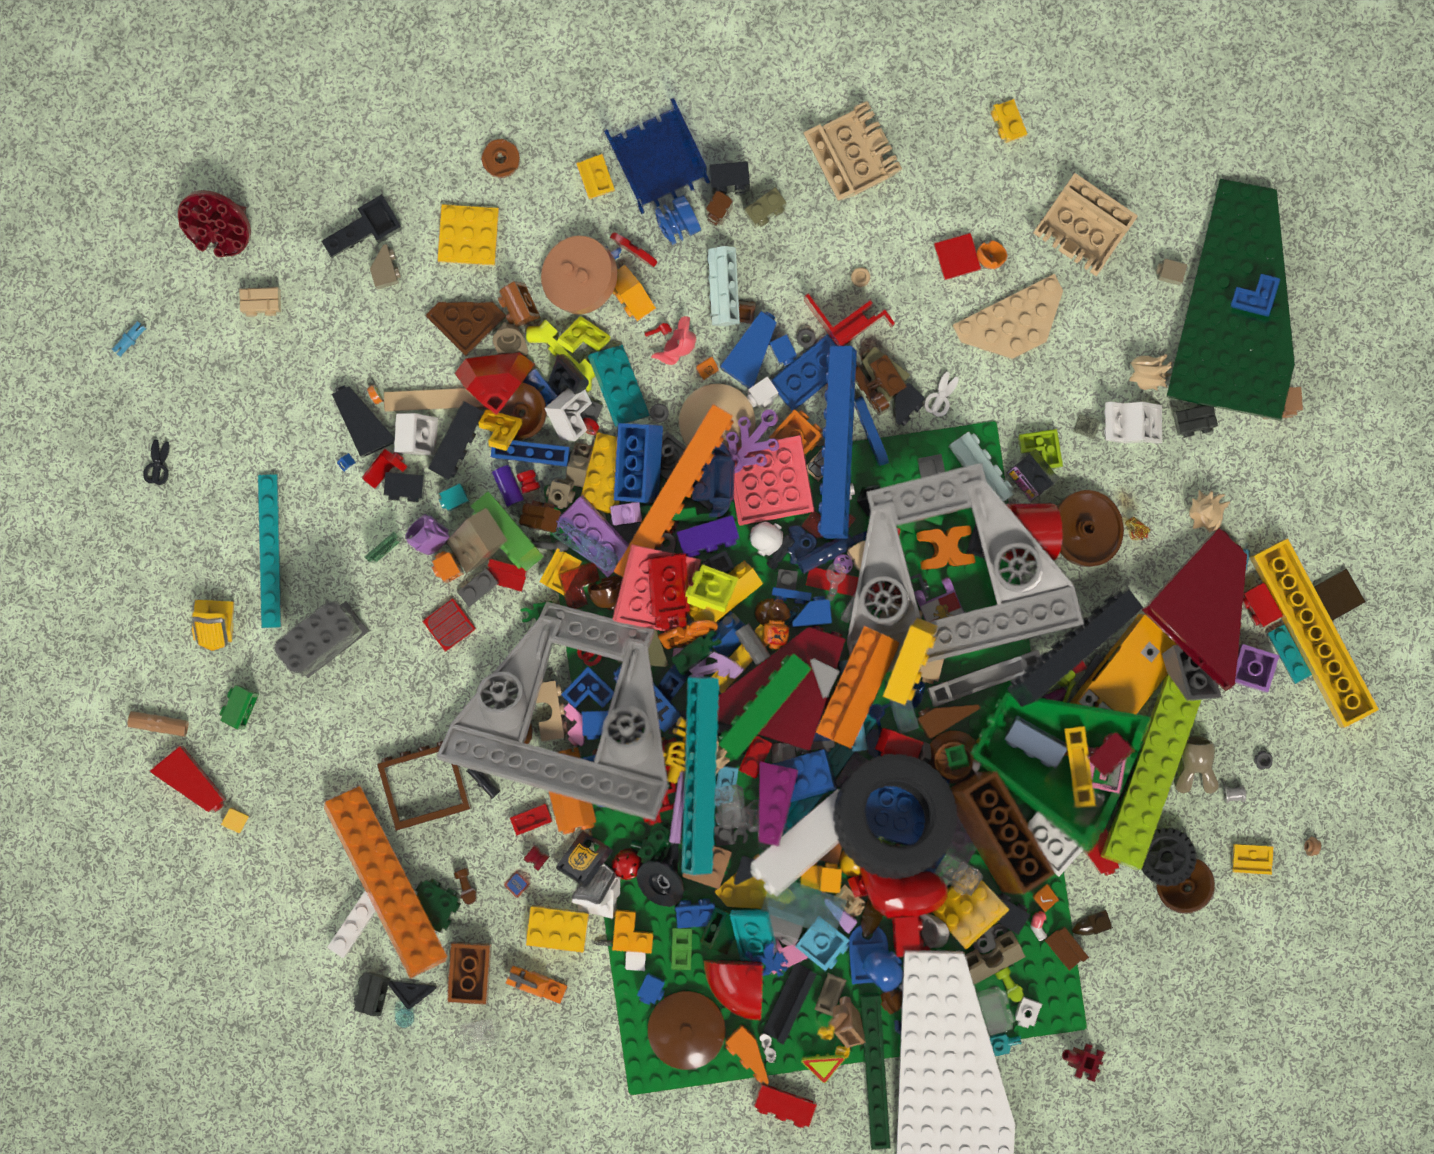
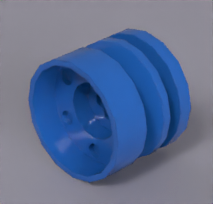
[654,195,701,246]

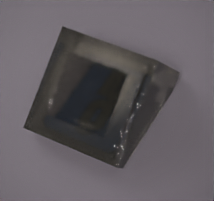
[1073,414,1101,440]

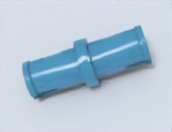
[112,321,146,357]

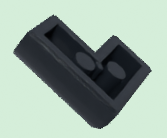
[548,354,589,395]

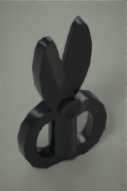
[143,439,170,486]

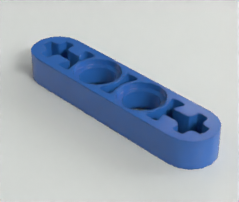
[854,396,889,467]

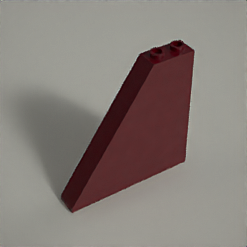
[1142,528,1247,691]
[717,625,845,751]

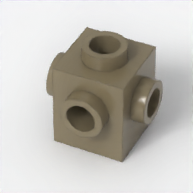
[546,477,575,509]

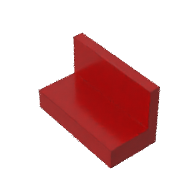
[488,559,528,592]

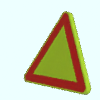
[802,1054,845,1083]

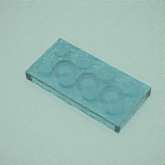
[761,882,847,937]

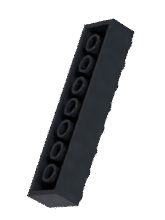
[1007,590,1144,707]

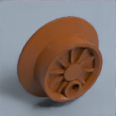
[928,731,980,783]

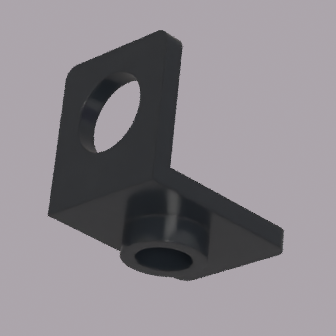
[910,574,929,599]

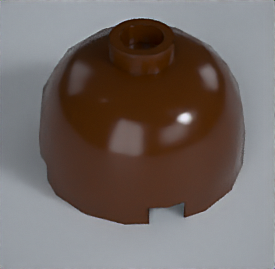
[587,576,623,610]

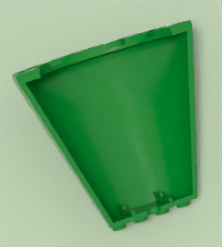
[971,693,1151,853]

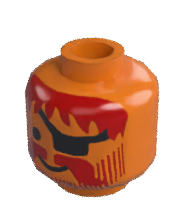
[763,620,789,649]

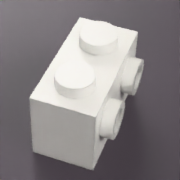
[747,376,778,410]

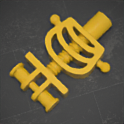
[663,717,687,784]

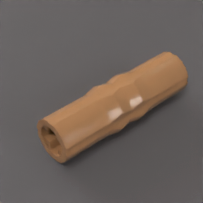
[127,711,189,737]

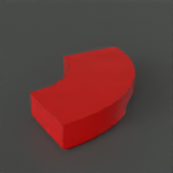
[609,232,657,267]

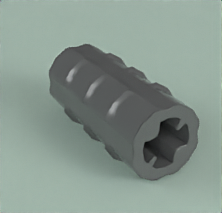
[735,623,770,665]

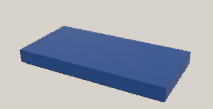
[770,334,837,412]

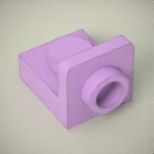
[611,502,642,525]

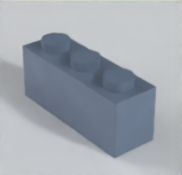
[1005,715,1068,768]

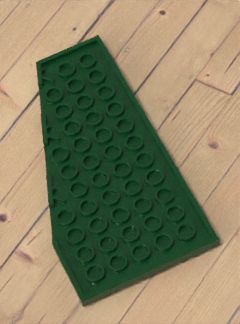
[1166,179,1295,421]

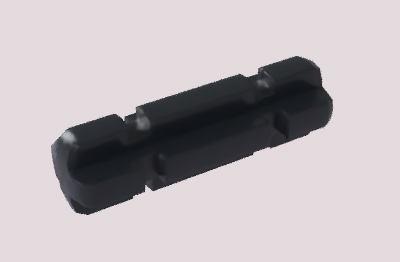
[766,535,795,570]

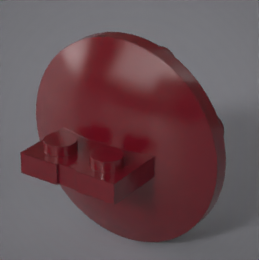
[178,190,251,258]

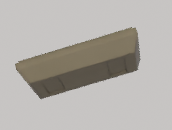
[815,973,846,1016]

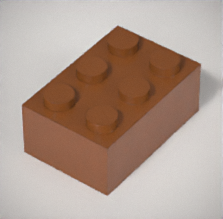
[447,941,492,1005]

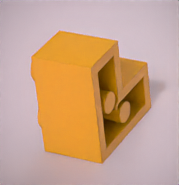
[612,265,656,321]
[800,861,842,893]
[613,909,654,954]

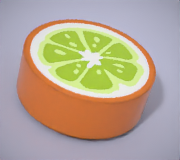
[367,385,383,405]

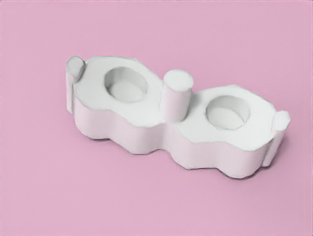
[759,1033,776,1063]

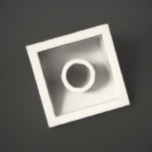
[394,413,438,456]

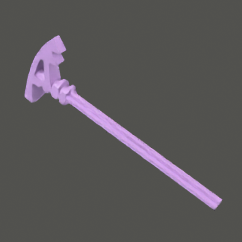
[669,648,744,844]

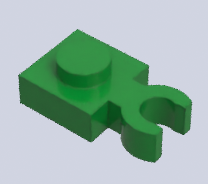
[520,601,553,622]

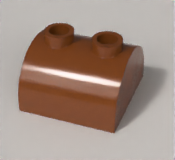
[498,281,541,327]

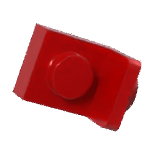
[848,876,868,898]

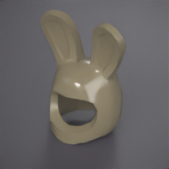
[1176,736,1219,794]

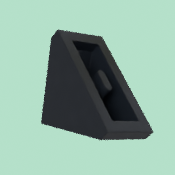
[734,856,755,885]

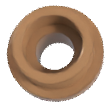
[1304,837,1321,856]

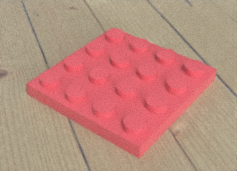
[728,436,815,526]
[613,545,701,631]

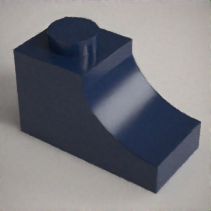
[657,664,691,701]

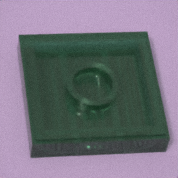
[364,532,402,564]

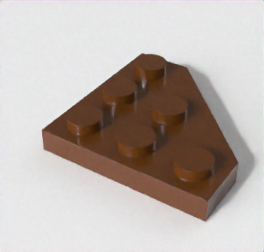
[425,302,506,356]

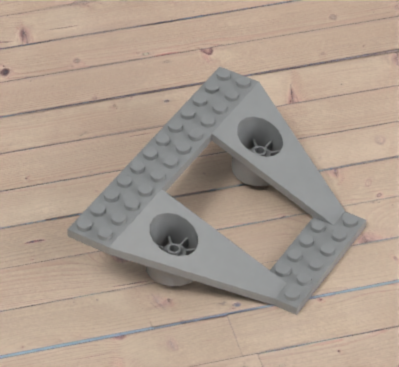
[847,463,1084,673]
[437,602,668,821]

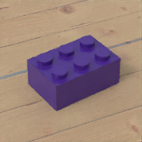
[677,515,739,558]

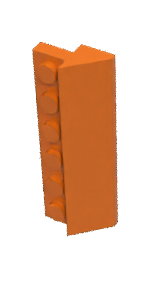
[816,626,900,749]

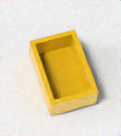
[526,905,589,953]

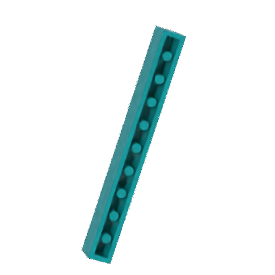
[682,677,719,875]

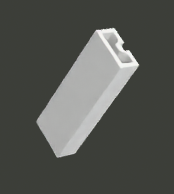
[750,789,839,897]

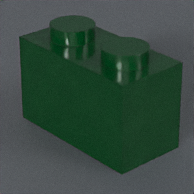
[700,907,735,954]

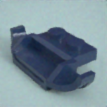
[692,443,735,517]

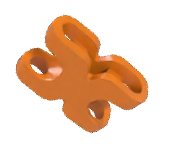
[916,526,975,570]

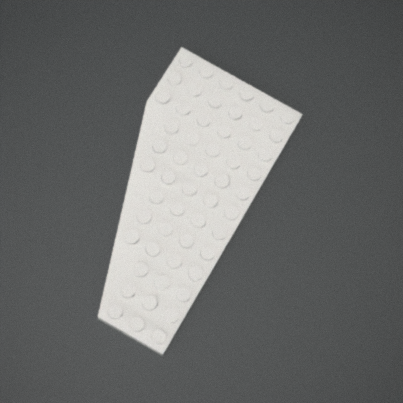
[896,950,1015,1154]

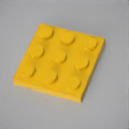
[438,205,499,266]
[933,868,1009,949]

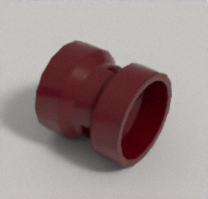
[523,845,550,871]

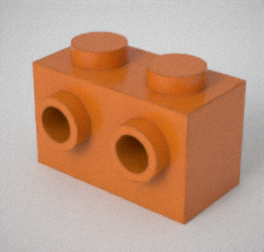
[432,551,464,583]

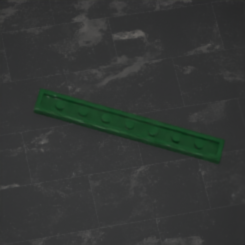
[860,994,891,1150]

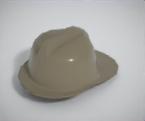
[492,322,528,357]

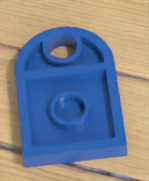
[849,925,888,984]

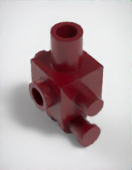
[1062,1043,1106,1082]

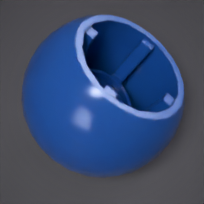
[862,949,904,992]

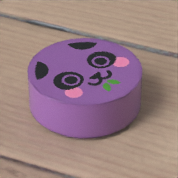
[833,555,853,574]

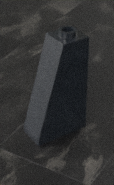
[332,385,395,458]

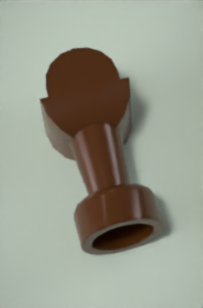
[453,868,478,905]

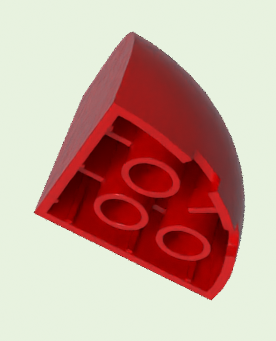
[704,959,763,1021]

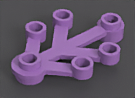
[726,409,779,473]

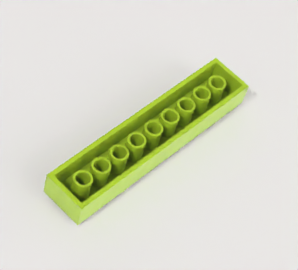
[1100,675,1201,870]

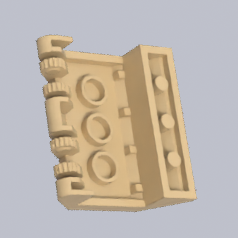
[803,101,902,201]
[1033,173,1138,276]

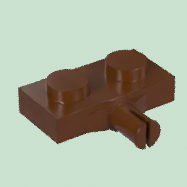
[866,355,907,398]

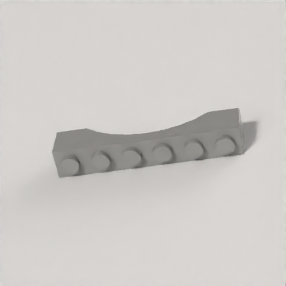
[927,650,1040,707]

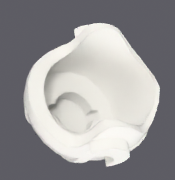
[750,522,783,556]

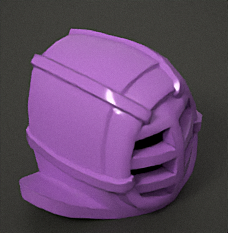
[405,514,450,555]

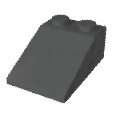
[1162,645,1222,701]

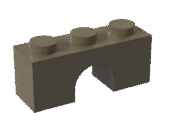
[965,931,1025,984]

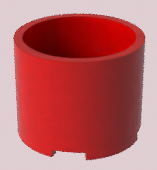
[1005,503,1062,562]

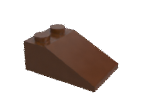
[915,705,980,738]

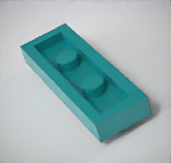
[1266,624,1312,684]

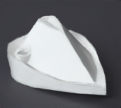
[920,913,949,948]

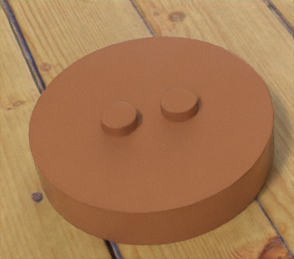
[541,236,617,314]

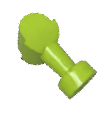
[995,966,1024,1002]

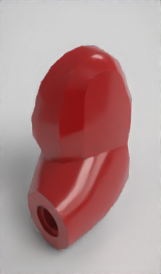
[859,867,948,918]

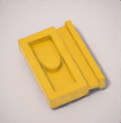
[576,154,615,200]
[539,548,582,595]
[1232,844,1273,875]

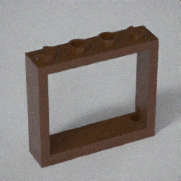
[377,741,472,831]

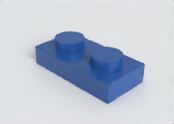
[772,587,811,604]

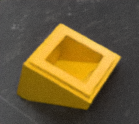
[221,807,249,834]

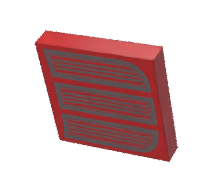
[422,598,476,652]

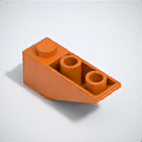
[725,1024,769,1084]

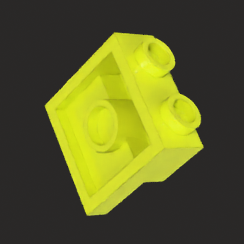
[685,565,738,613]

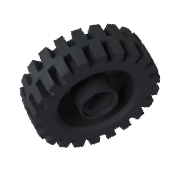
[1141,827,1197,886]

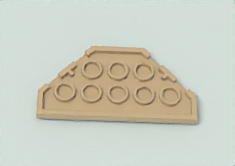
[952,274,1063,359]

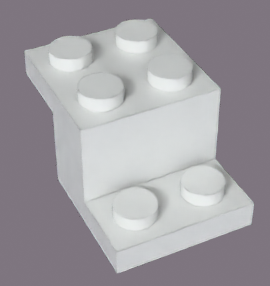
[1104,402,1162,443]

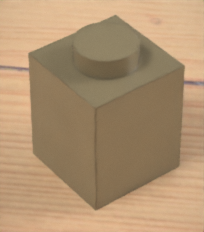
[1156,259,1187,286]

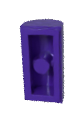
[492,465,524,508]

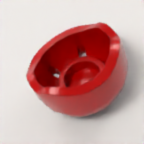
[612,848,643,880]

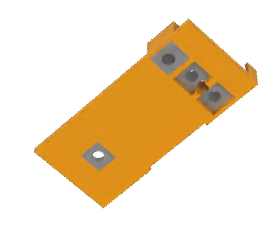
[1069,614,1177,714]

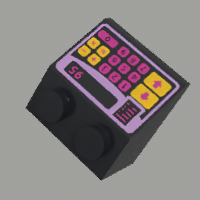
[1006,449,1060,502]

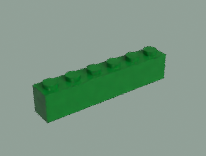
[718,654,811,760]

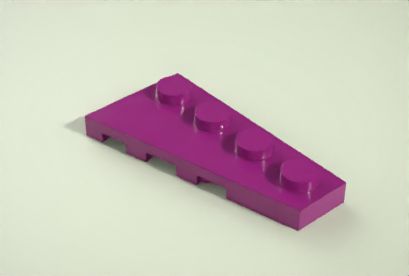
[759,762,798,847]

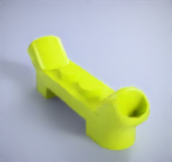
[526,319,595,392]

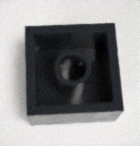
[710,161,750,196]

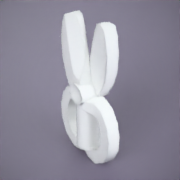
[924,372,959,417]

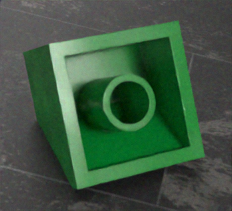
[220,685,259,730]

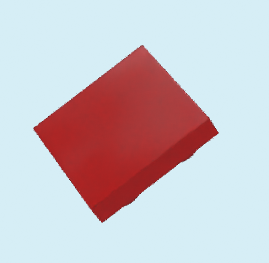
[934,233,981,281]

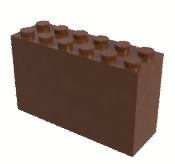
[950,771,1056,894]

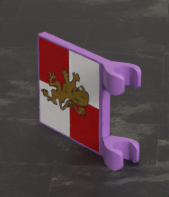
[914,578,964,622]

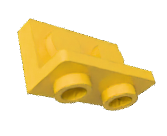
[991,99,1027,143]

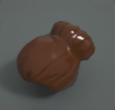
[754,598,791,626]

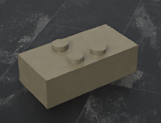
[446,508,507,574]

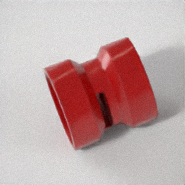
[516,469,540,494]

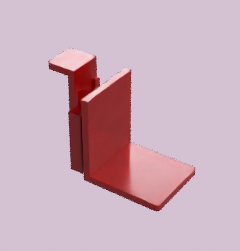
[804,294,895,346]

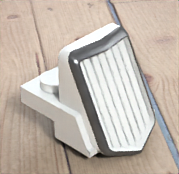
[572,864,620,918]

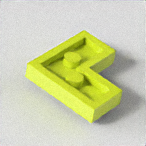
[557,316,611,353]

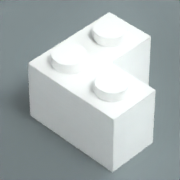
[545,387,592,441]

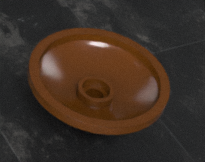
[499,383,547,440]
[1157,858,1215,914]

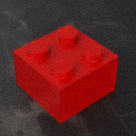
[892,916,924,957]

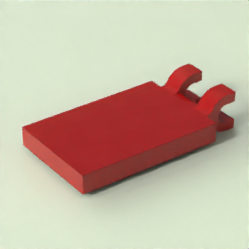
[648,553,690,630]

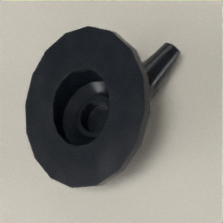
[636,843,684,907]

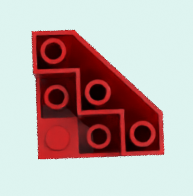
[454,352,535,415]

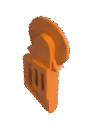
[658,620,718,649]

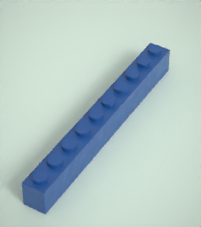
[818,346,857,539]

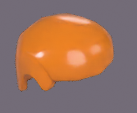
[977,240,1008,269]

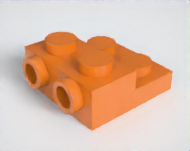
[769,409,823,455]

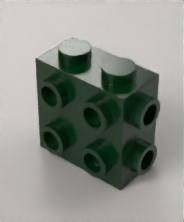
[415,878,461,933]

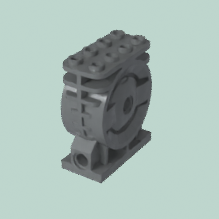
[274,600,370,678]

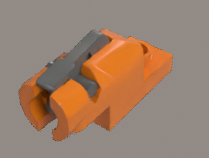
[505,965,568,1004]

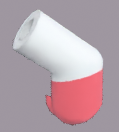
[1030,911,1047,941]

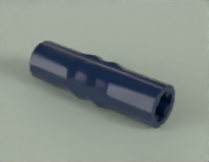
[796,534,854,574]

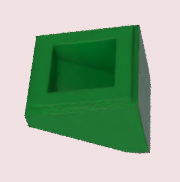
[945,744,970,771]

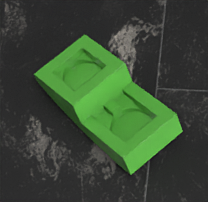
[671,928,692,970]

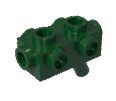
[631,823,673,863]

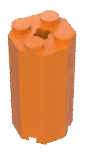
[549,747,597,835]

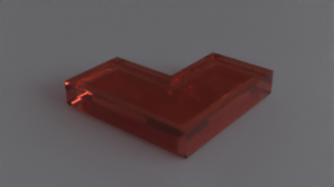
[558,561,600,609]

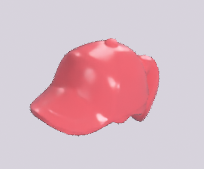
[651,316,697,365]

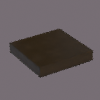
[1314,569,1366,621]

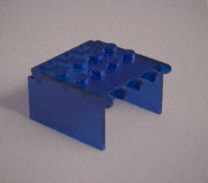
[604,98,710,215]

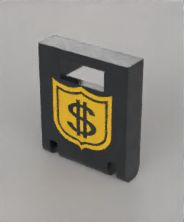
[556,831,613,887]

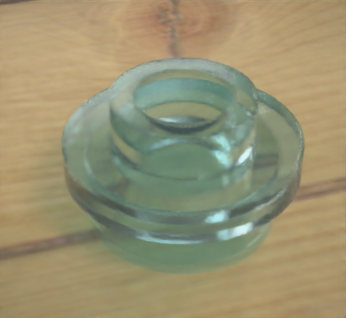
[395,1008,414,1028]

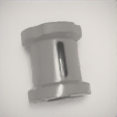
[1223,785,1246,803]

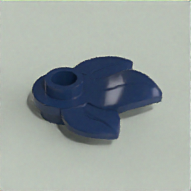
[782,526,817,564]

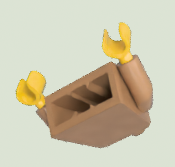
[818,997,865,1058]

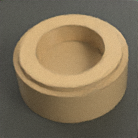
[851,267,870,287]

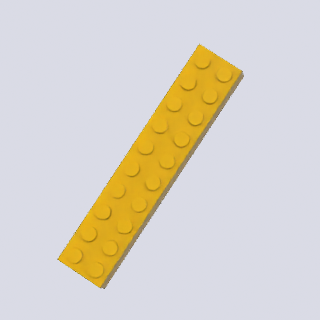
[1249,539,1379,728]

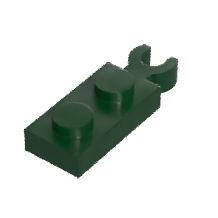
[671,630,722,675]

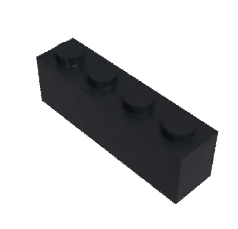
[427,401,484,480]

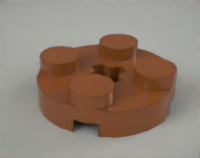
[482,139,520,178]

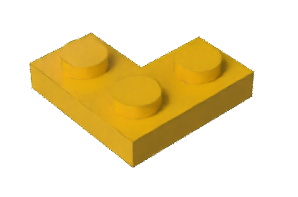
[478,409,522,451]

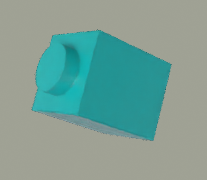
[438,484,470,512]

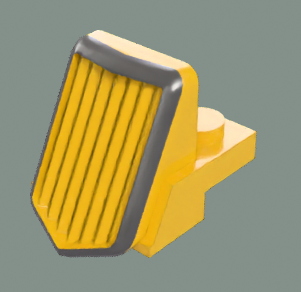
[192,600,235,651]

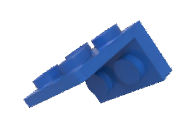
[675,898,715,928]

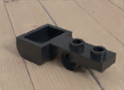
[321,194,402,258]

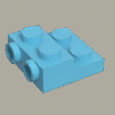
[795,916,850,971]

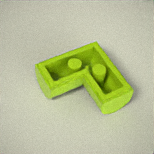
[1018,429,1063,469]

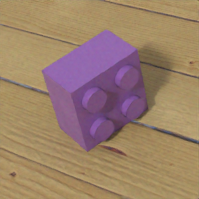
[1235,644,1279,693]

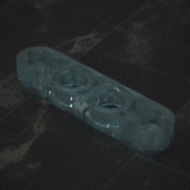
[552,521,619,571]

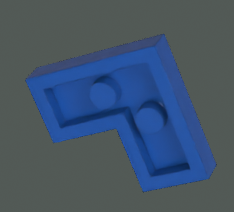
[1231,274,1280,317]

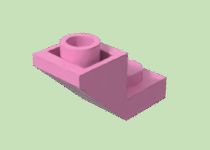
[564,703,585,747]

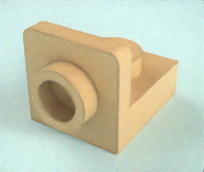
[832,885,866,917]

